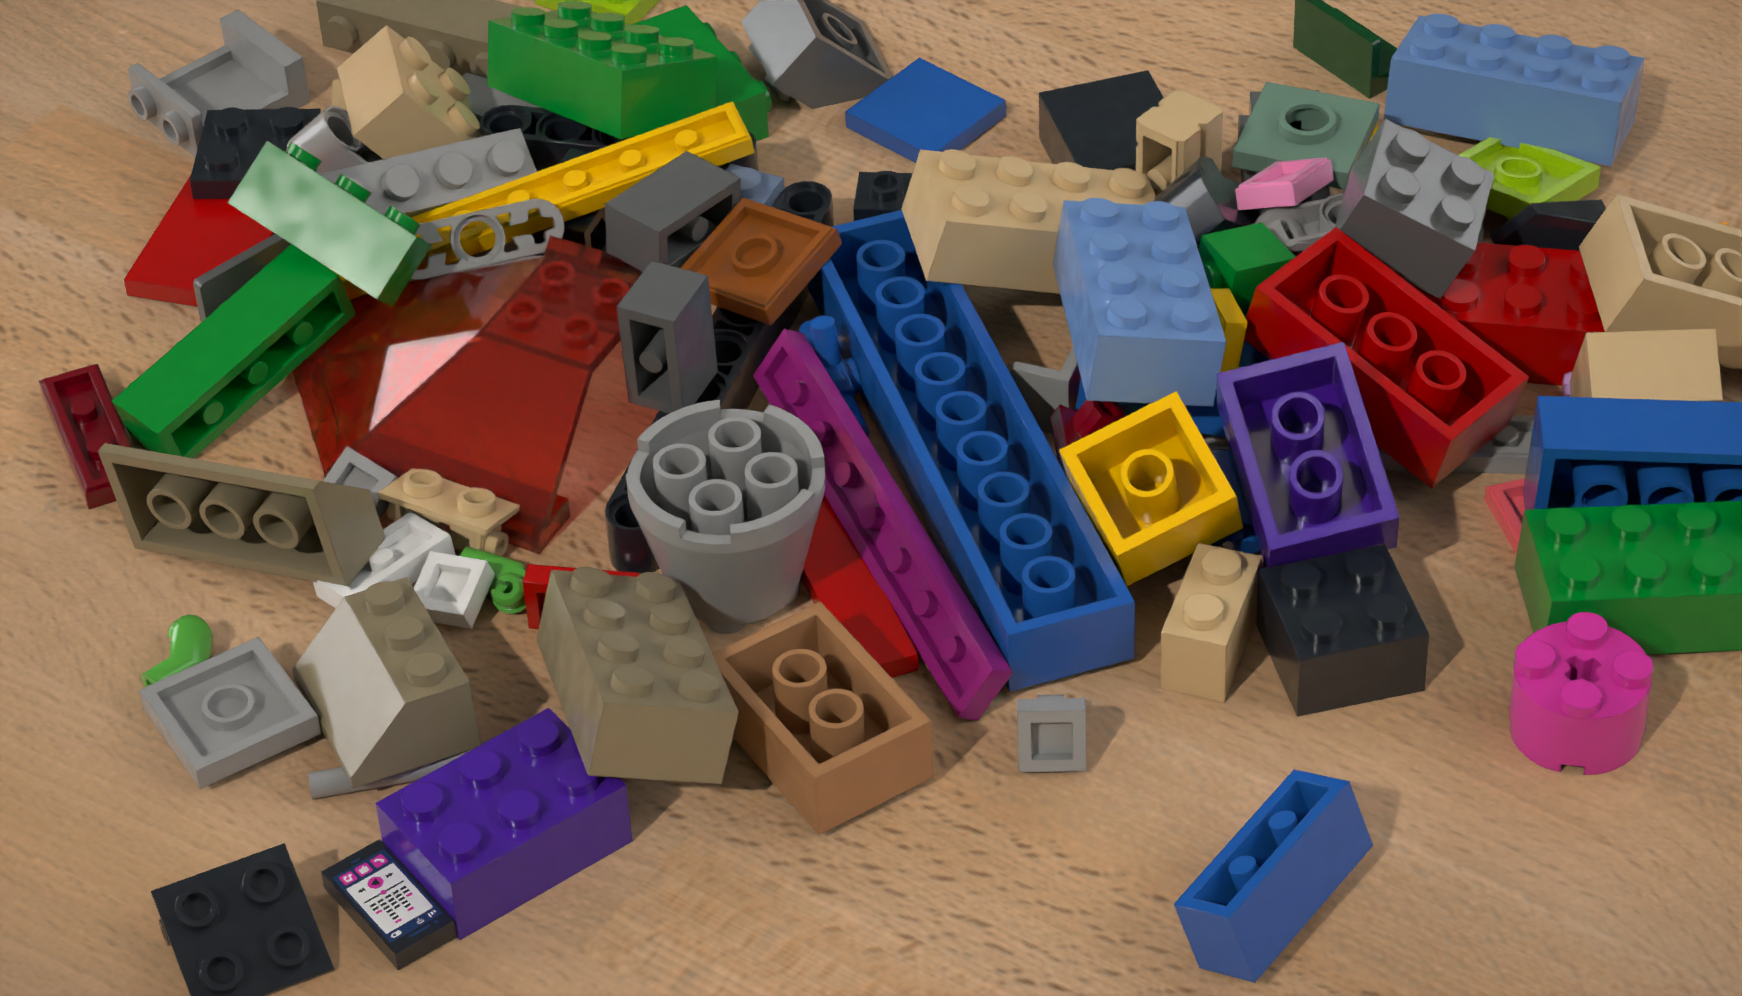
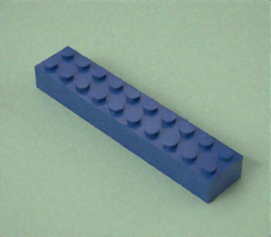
[808,210,1135,692]

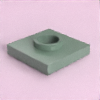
[1232,82,1380,190]

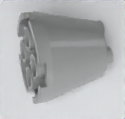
[626,400,826,634]

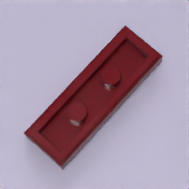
[39,364,134,509]

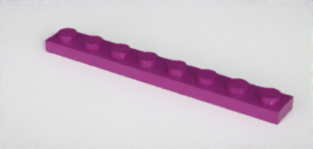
[753,329,1013,721]

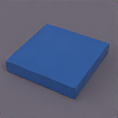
[845,57,1006,163]

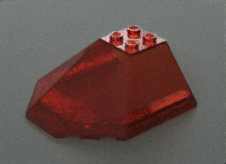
[292,256,633,554]

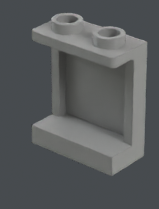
[127,10,310,157]

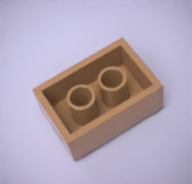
[712,602,934,835]

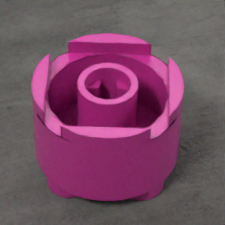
[1509,612,1654,775]

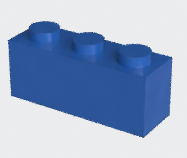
[1174,769,1373,983]

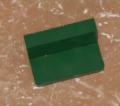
[1293,0,1397,99]

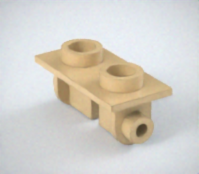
[377,468,520,556]

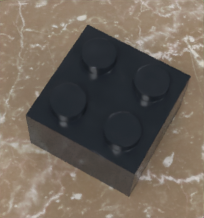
[1256,544,1429,717]

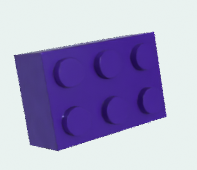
[1217,342,1400,567]
[375,708,633,940]

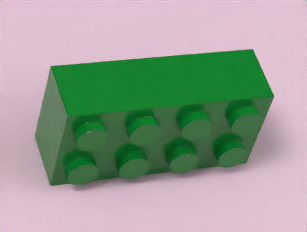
[487,1,717,139]
[1514,501,1742,654]

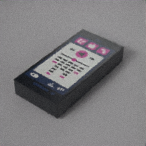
[321,839,457,970]

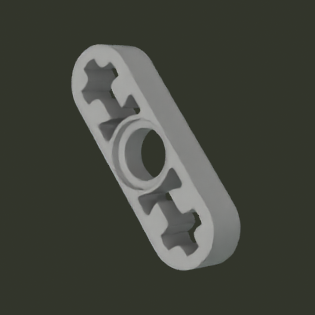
[411,199,564,279]

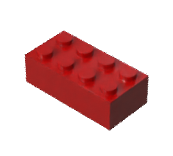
[1244,227,1529,489]
[1412,243,1605,386]

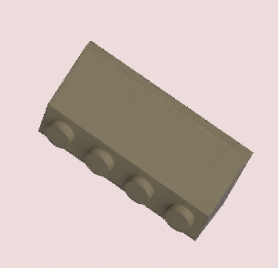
[98,443,385,586]

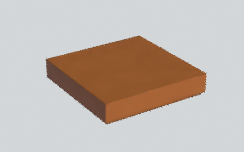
[681,197,842,325]

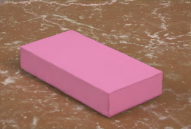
[1235,157,1334,210]

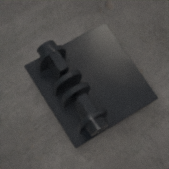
[151,843,334,996]

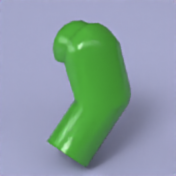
[460,546,526,614]
[141,614,213,687]

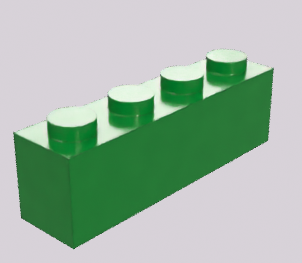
[112,244,356,459]

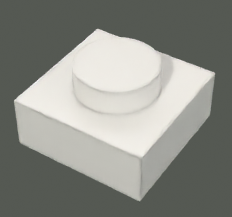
[414,551,495,629]

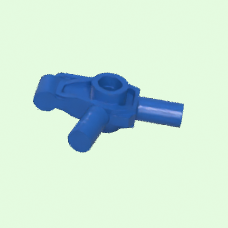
[799,316,870,437]

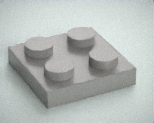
[139,637,321,789]

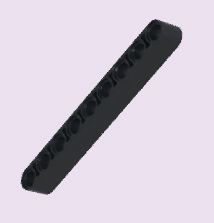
[605,181,834,573]

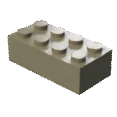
[536,567,739,784]

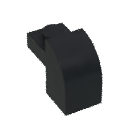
[1154,157,1264,248]

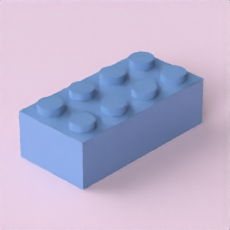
[1383,14,1645,166]
[1053,198,1226,407]

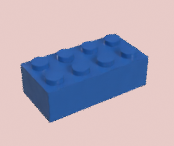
[1523,396,1742,510]

